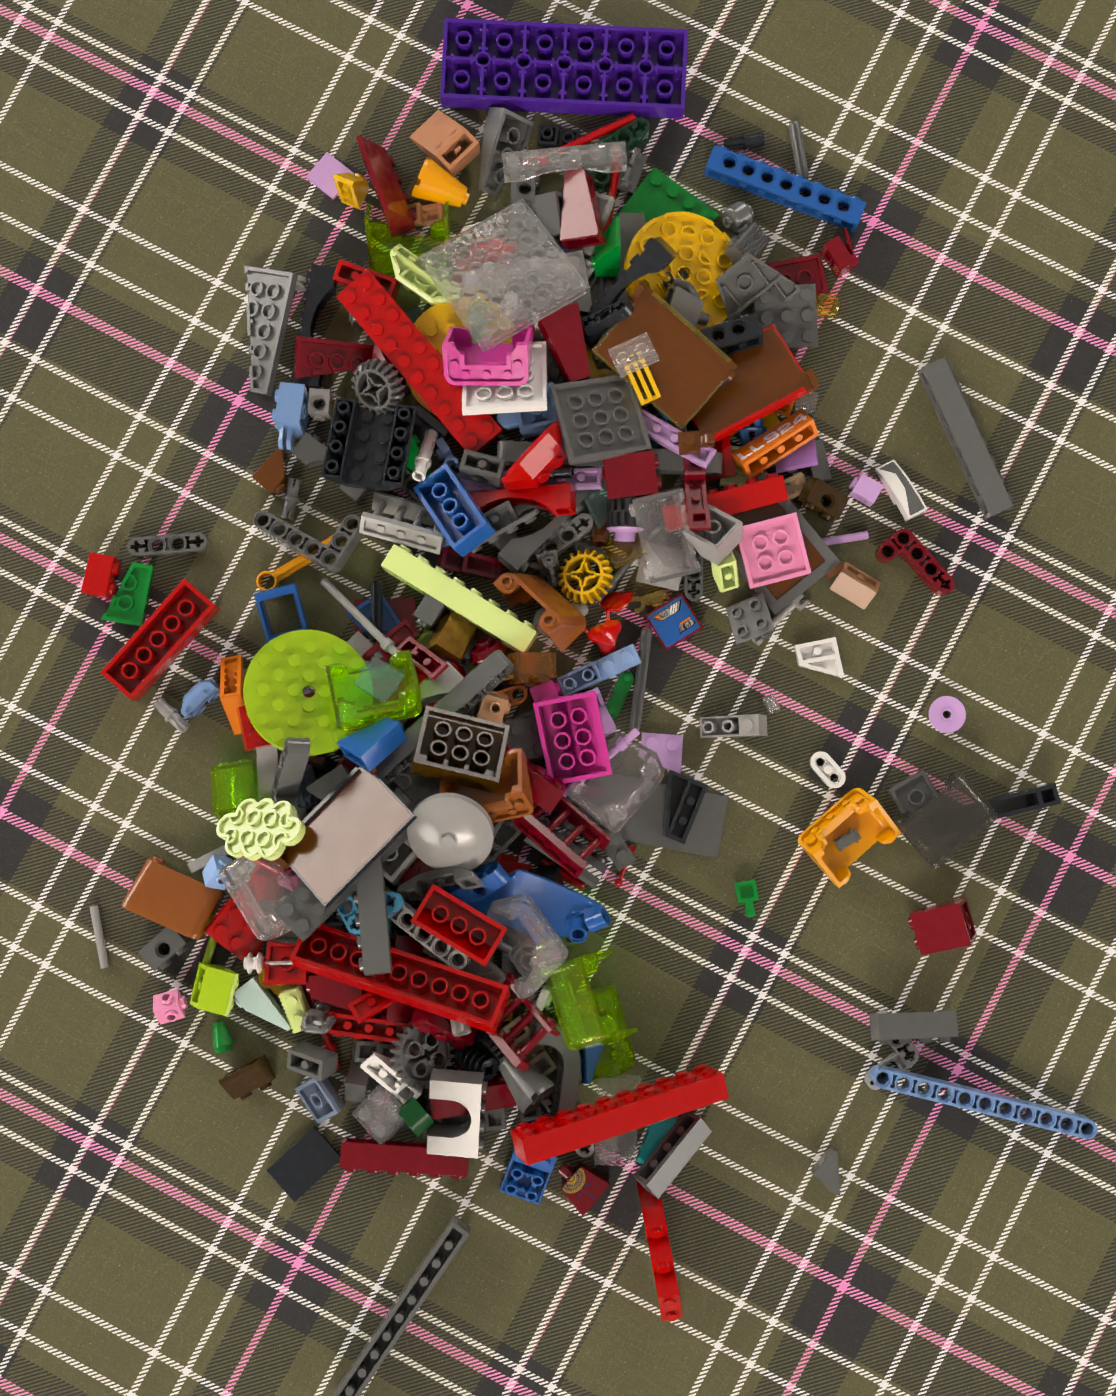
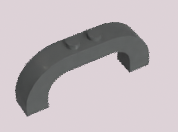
[528,1019,582,1117]

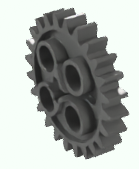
[390,1021,455,1090]

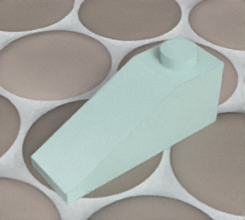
[234,976,291,1031]

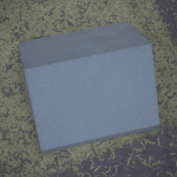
[295,1078,345,1124]

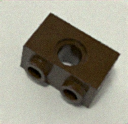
[797,478,849,522]

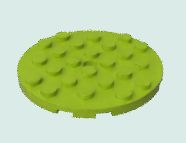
[243,630,373,756]

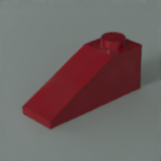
[397,636,449,681]

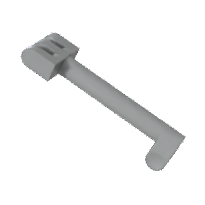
[752,593,811,646]

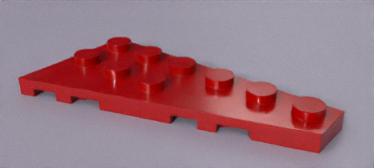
[203,860,292,962]

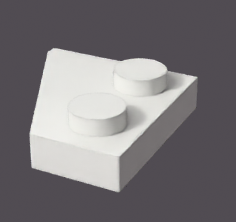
[794,637,844,677]

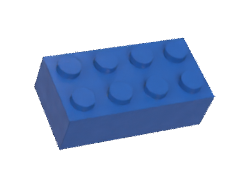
[413,463,496,557]

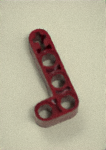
[875,528,955,596]

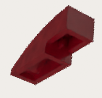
[437,547,504,580]

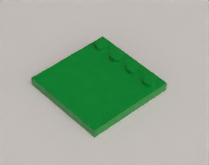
[617,167,719,222]

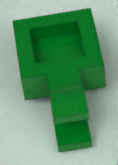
[734,879,759,917]

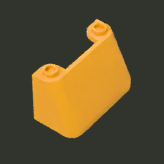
[798,788,901,888]

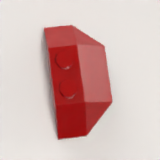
[501,420,566,490]

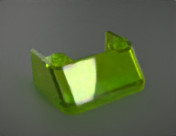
[364,201,451,275]
[546,949,638,1051]

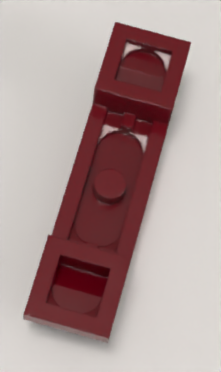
[683,458,711,531]

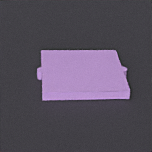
[306,152,354,200]

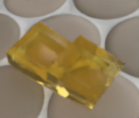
[816,293,840,318]

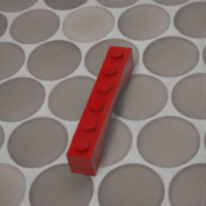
[469,482,576,516]

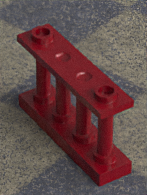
[513,796,612,879]
[486,971,561,1071]

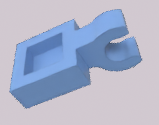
[435,437,460,469]

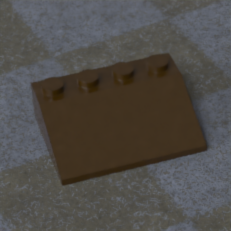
[410,706,510,793]

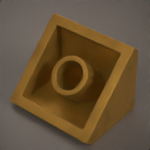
[426,610,478,662]

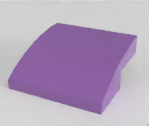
[775,438,818,473]

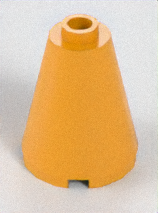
[411,157,470,207]

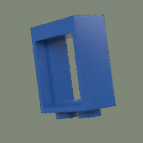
[254,582,310,642]

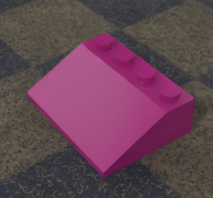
[533,691,613,783]

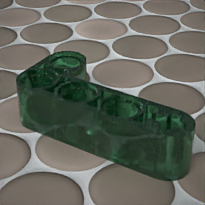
[581,117,650,192]

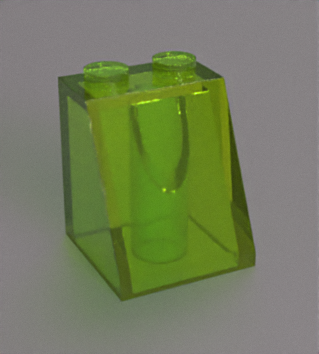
[211,759,259,821]

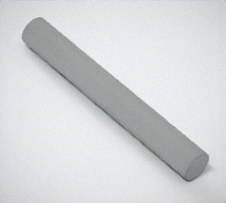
[89,905,109,969]

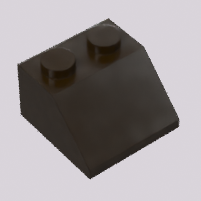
[218,1054,276,1100]

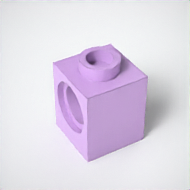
[849,473,884,507]

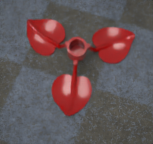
[583,591,633,655]

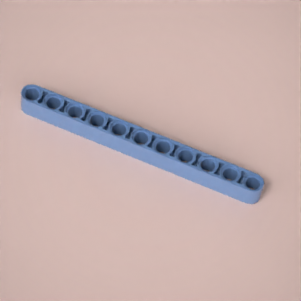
[869,1064,1098,1139]

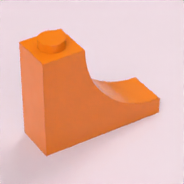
[220,654,245,735]

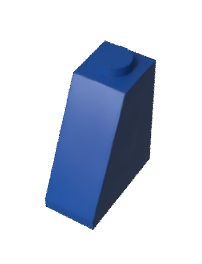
[337,717,408,772]

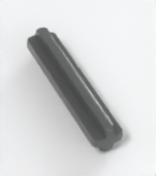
[789,121,809,180]

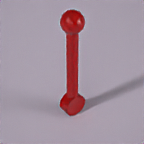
[615,845,636,886]

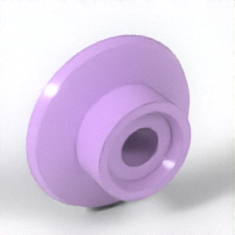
[607,526,643,542]
[929,696,966,733]

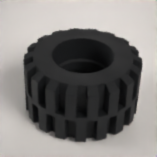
[607,496,659,530]

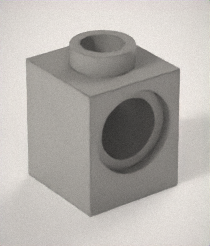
[308,388,333,421]

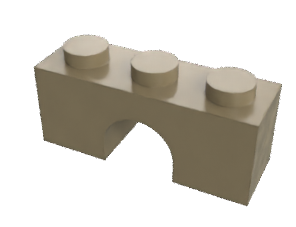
[502,1012,558,1076]

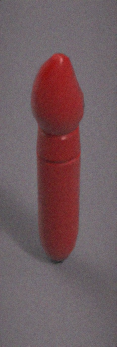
[541,858,585,889]

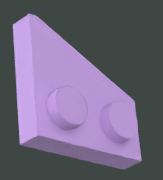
[640,732,683,774]

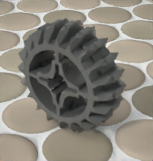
[351,358,405,415]

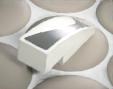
[875,460,927,522]

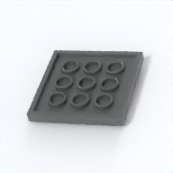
[549,374,652,465]

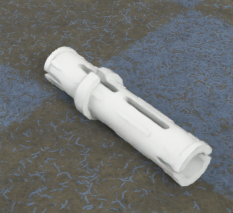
[412,429,438,482]

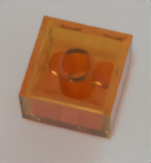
[503,652,557,685]

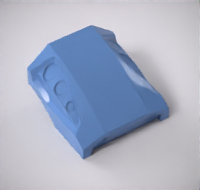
[181,679,220,718]

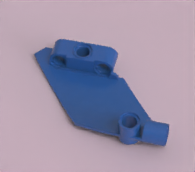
[441,861,611,943]

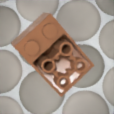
[409,110,481,177]

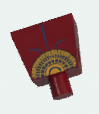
[557,1162,610,1216]

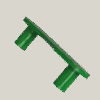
[606,671,634,719]

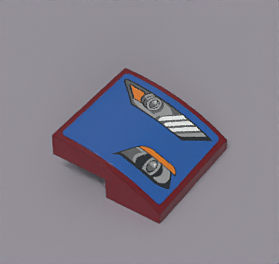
[645,593,704,651]

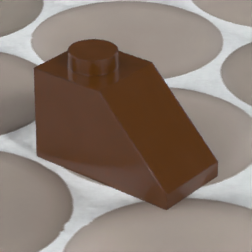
[252,447,288,496]

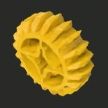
[558,549,613,605]

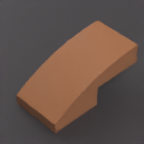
[407,202,445,226]

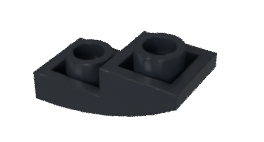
[537,124,581,153]

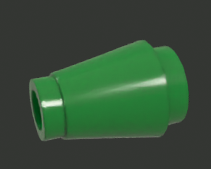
[212,1021,234,1054]

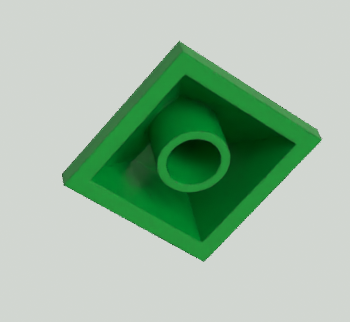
[591,216,621,277]

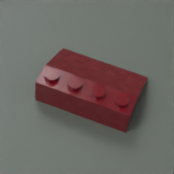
[356,135,417,237]

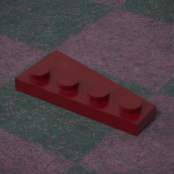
[294,336,374,379]

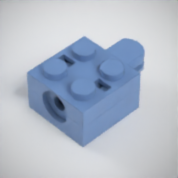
[272,382,309,451]
[497,382,557,439]

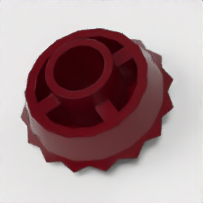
[470,637,507,665]

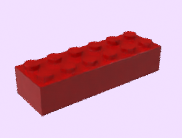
[100,579,220,701]

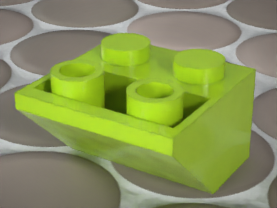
[189,962,239,1016]

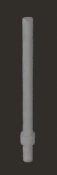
[321,578,404,661]

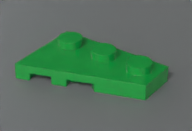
[101,562,155,627]

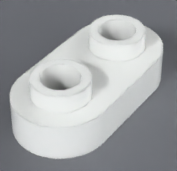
[810,752,846,788]

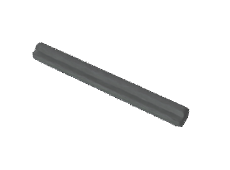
[629,629,652,731]

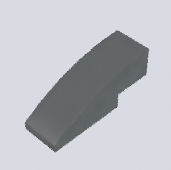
[351,1039,418,1067]

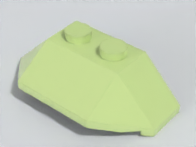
[390,244,465,306]

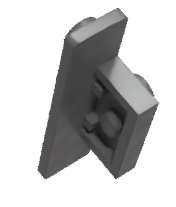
[471,500,539,554]

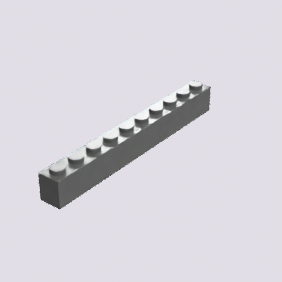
[331,1215,471,1396]

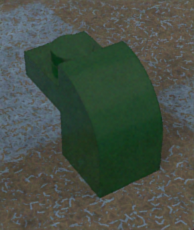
[396,1096,434,1137]

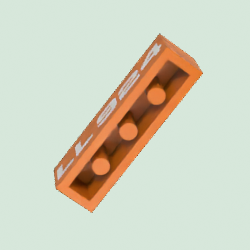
[732,409,819,479]

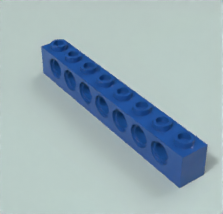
[704,145,866,232]

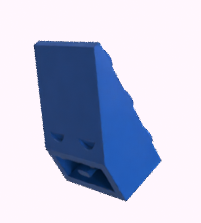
[499,1148,558,1205]

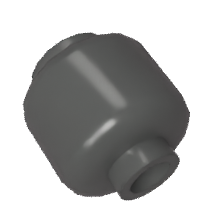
[723,201,754,232]

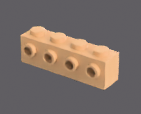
[475,691,511,724]

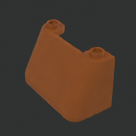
[493,573,587,653]
[440,748,534,823]
[121,855,226,940]

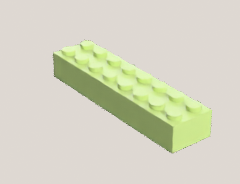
[381,544,537,657]

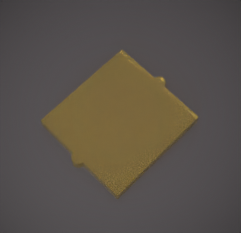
[602,533,648,569]

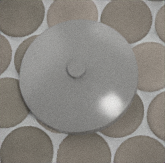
[407,793,494,870]

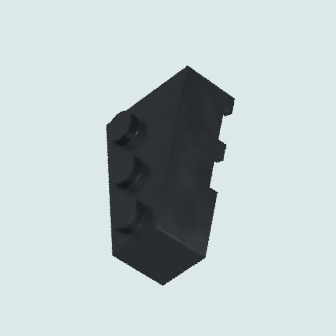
[663,769,708,844]

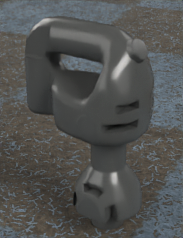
[300,1000,336,1034]

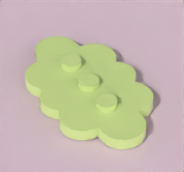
[216,798,306,861]

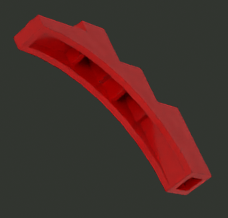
[637,1182,683,1321]

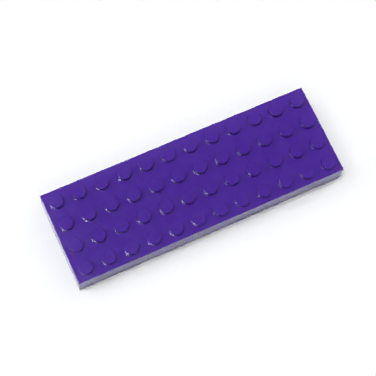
[440,18,688,119]

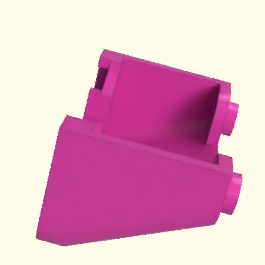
[442,327,533,386]

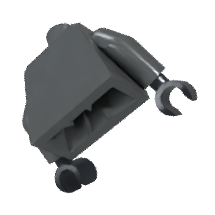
[661,272,710,330]

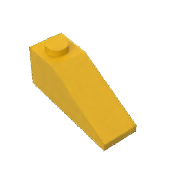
[333,172,369,210]

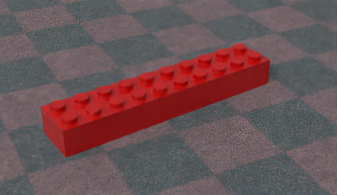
[336,269,505,453]
[290,924,510,1035]
[510,1064,729,1166]

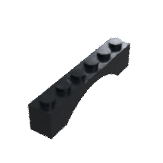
[581,236,678,349]
[291,264,337,391]
[928,783,1061,835]

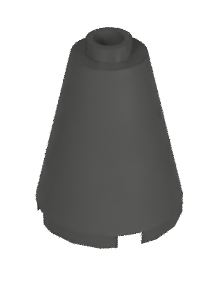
[498,1055,556,1115]

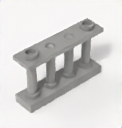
[359,491,444,555]

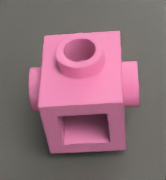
[153,989,188,1024]

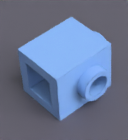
[202,854,236,890]

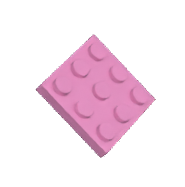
[739,512,811,589]

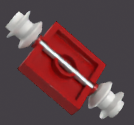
[243,942,315,985]

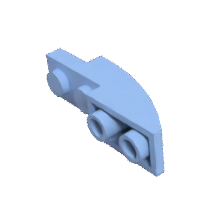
[557,644,642,696]

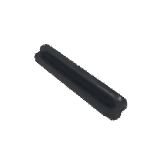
[371,580,382,642]

